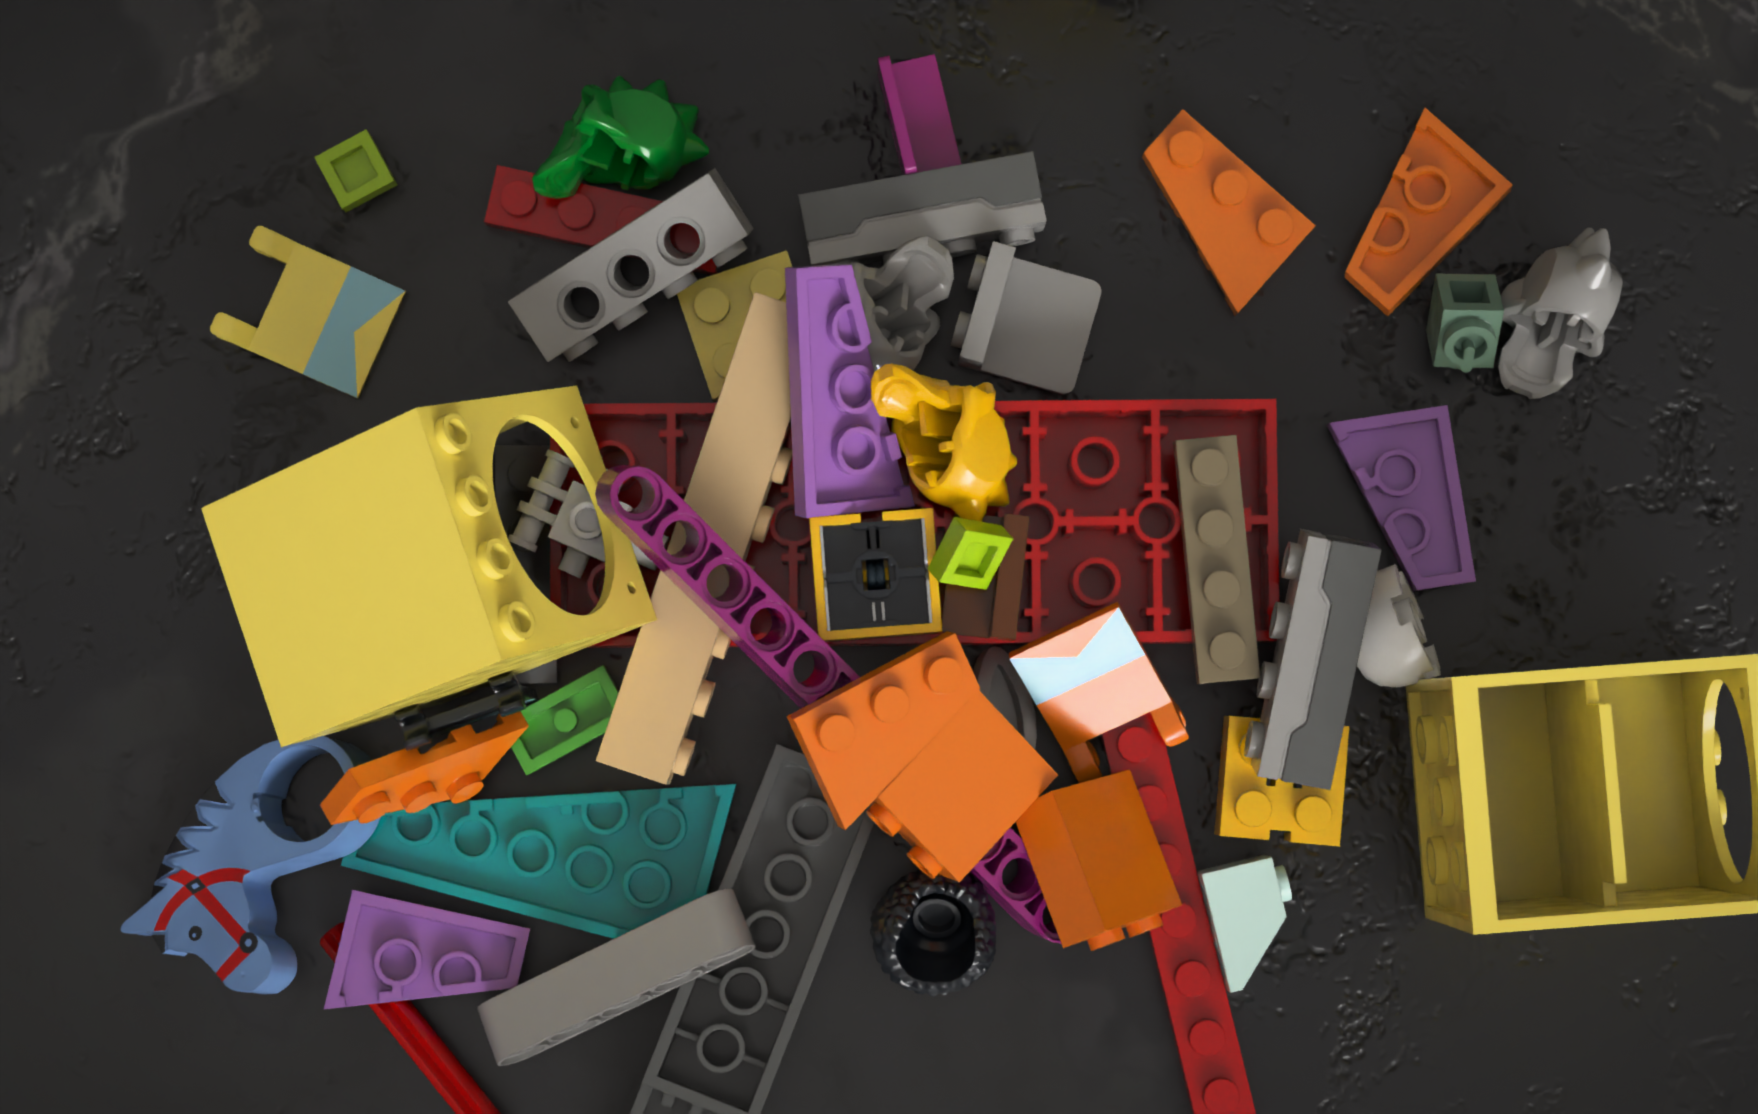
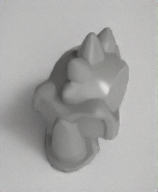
[1498,227,1623,399]
[850,236,954,372]

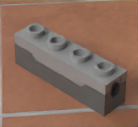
[798,151,1047,266]
[1244,528,1382,790]

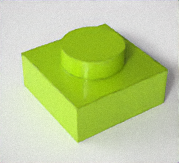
[314,129,398,213]
[927,517,1014,590]

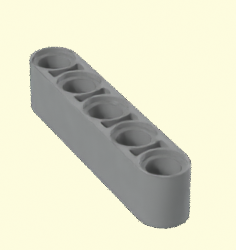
[477,889,756,1066]

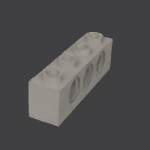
[508,168,754,362]

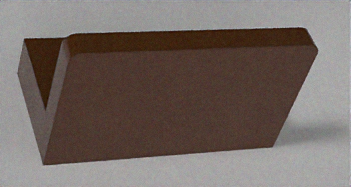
[942,514,1029,641]

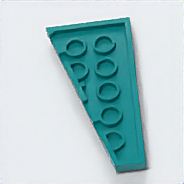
[341,784,737,939]

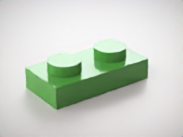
[511,665,619,776]

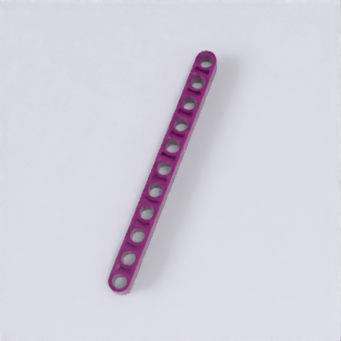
[595,465,1061,944]

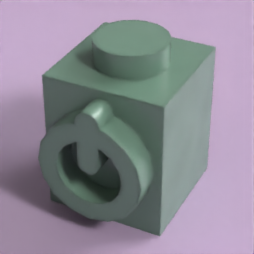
[1426,274,1504,373]

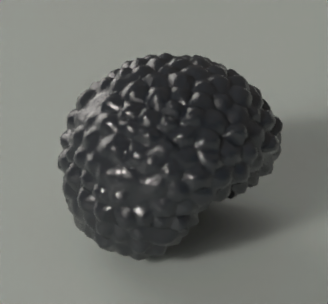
[870,869,997,997]

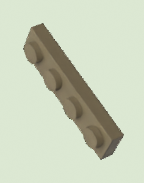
[1173,435,1260,684]

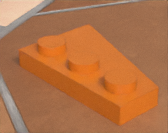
[1344,108,1513,316]
[1142,109,1316,316]

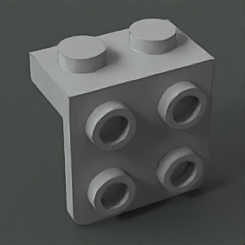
[951,241,1102,395]

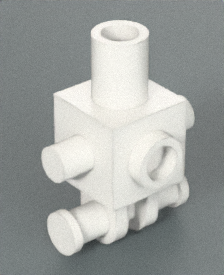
[508,449,669,578]

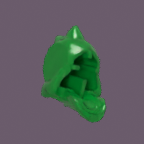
[532,76,709,199]

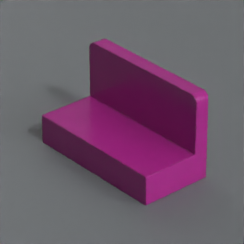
[877,54,961,175]

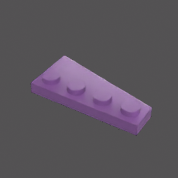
[785,264,915,518]

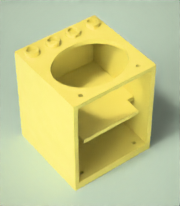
[201,385,657,747]
[1406,654,1758,935]

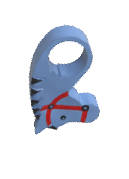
[120,736,381,994]

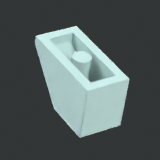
[1197,855,1292,993]

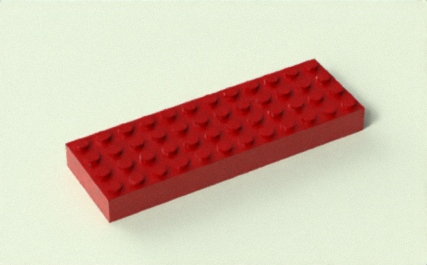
[550,399,1279,648]

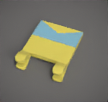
[210,226,406,399]

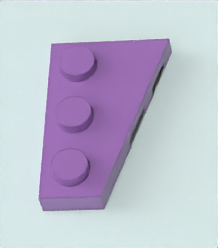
[1327,405,1476,591]
[324,890,530,1010]

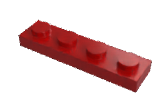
[484,165,718,275]

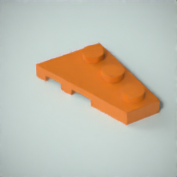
[786,631,980,830]
[320,711,529,825]

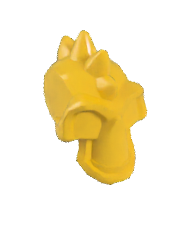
[871,363,1017,522]

